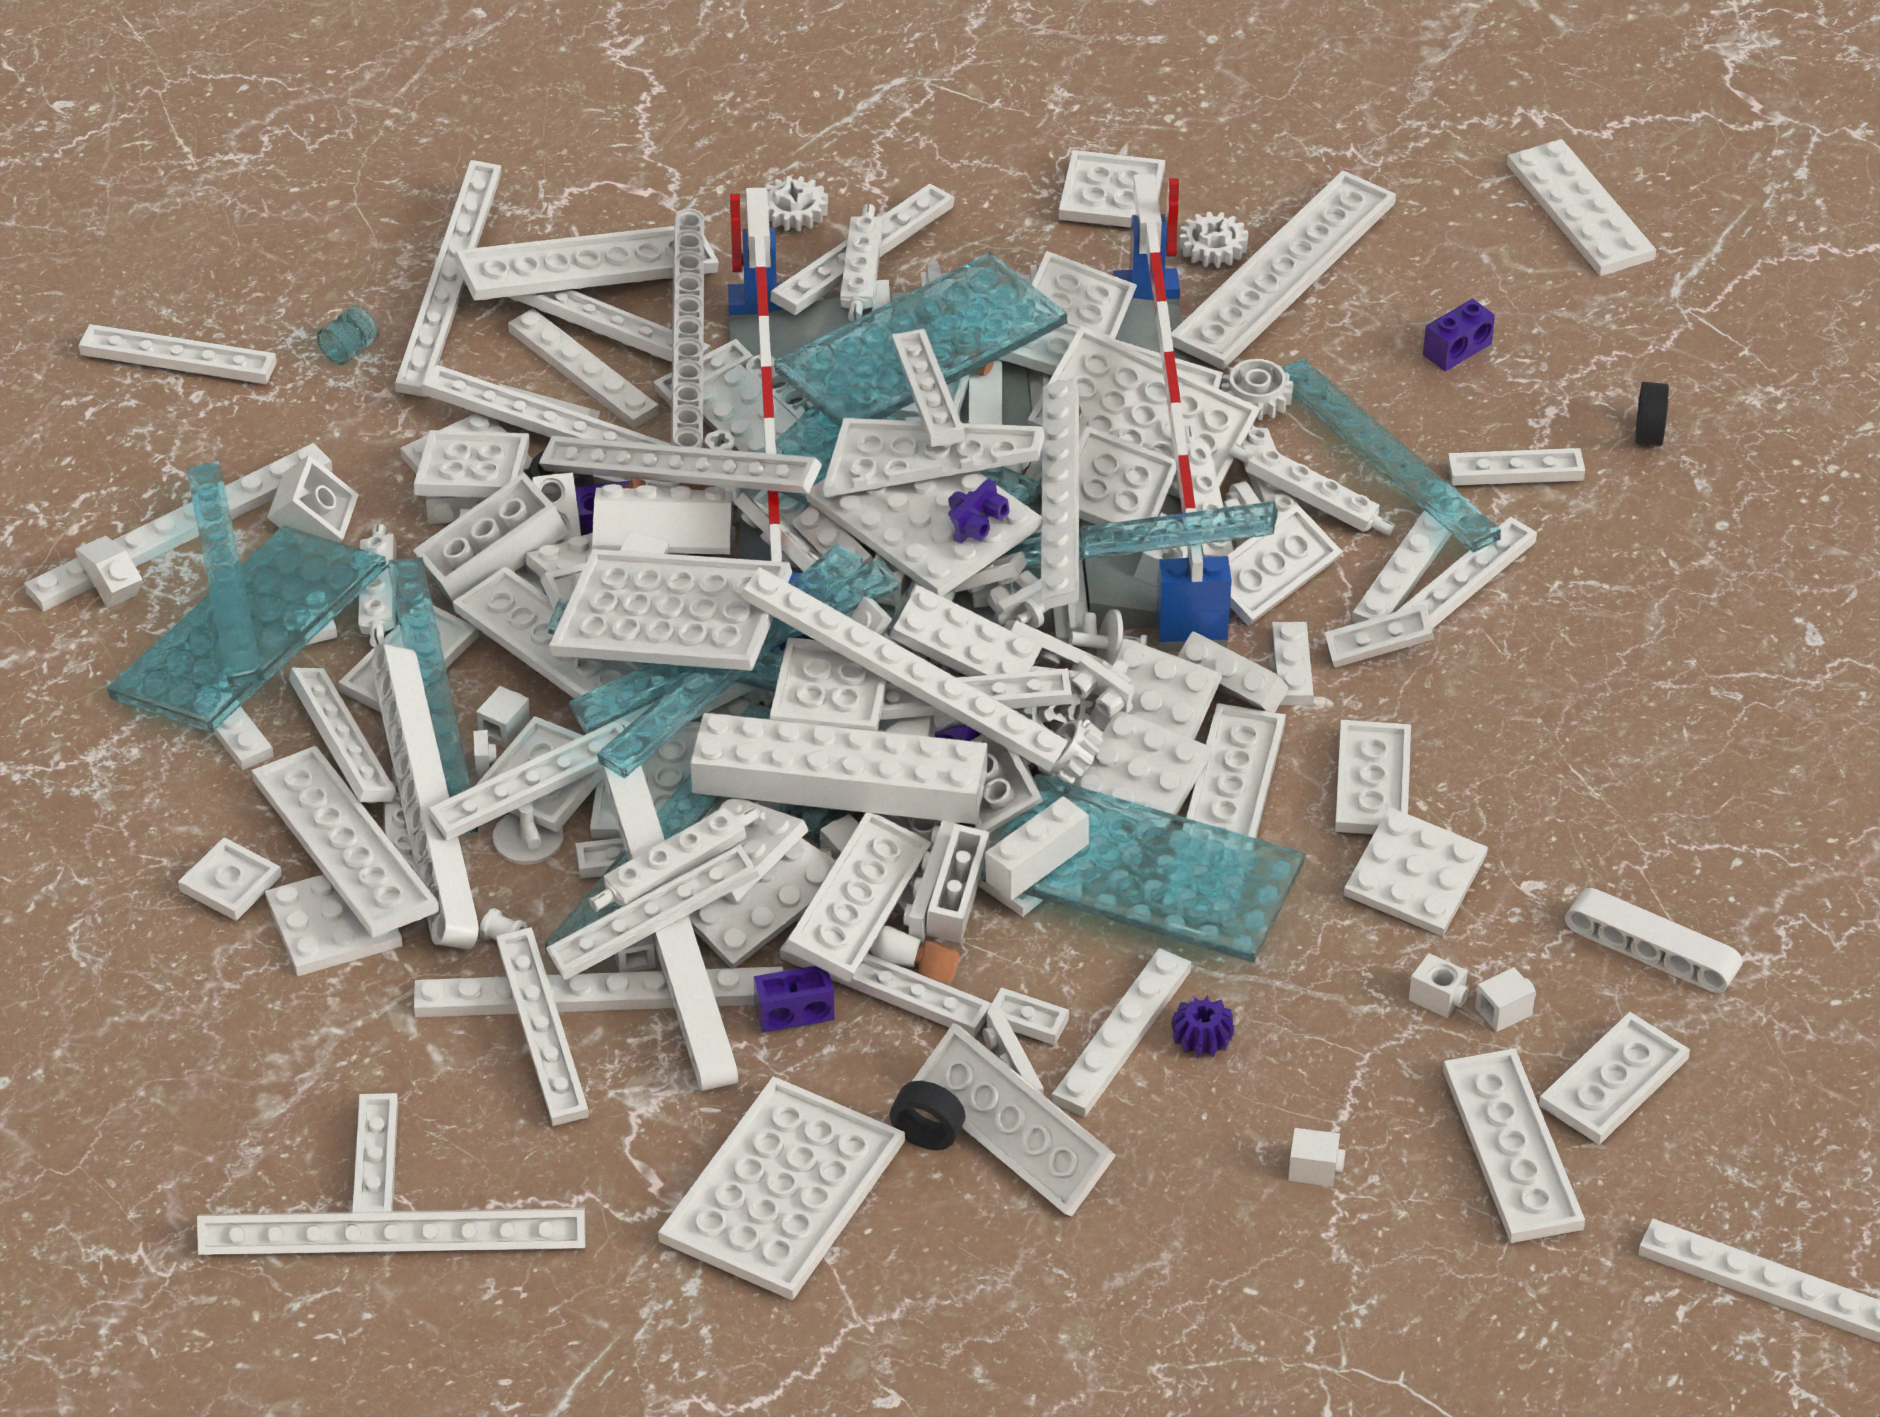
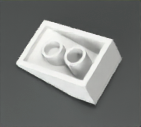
[971,734,1043,833]

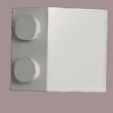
[267,455,359,543]

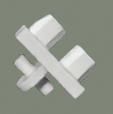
[987,570,1049,628]
[1071,654,1135,718]

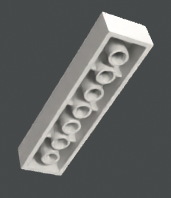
[690,713,987,824]

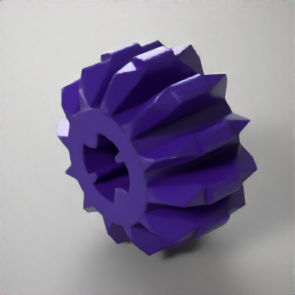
[1171,995,1235,1057]

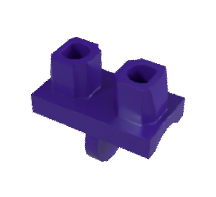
[948,478,1010,544]

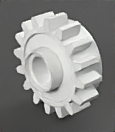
[1221,359,1293,420]
[1037,719,1103,792]

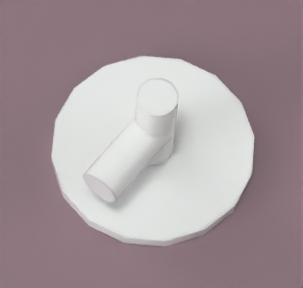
[1069,609,1123,666]
[493,803,564,865]

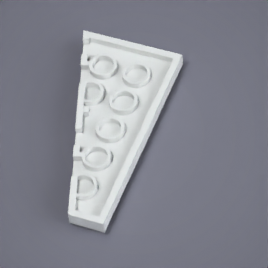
[823,418,1045,498]

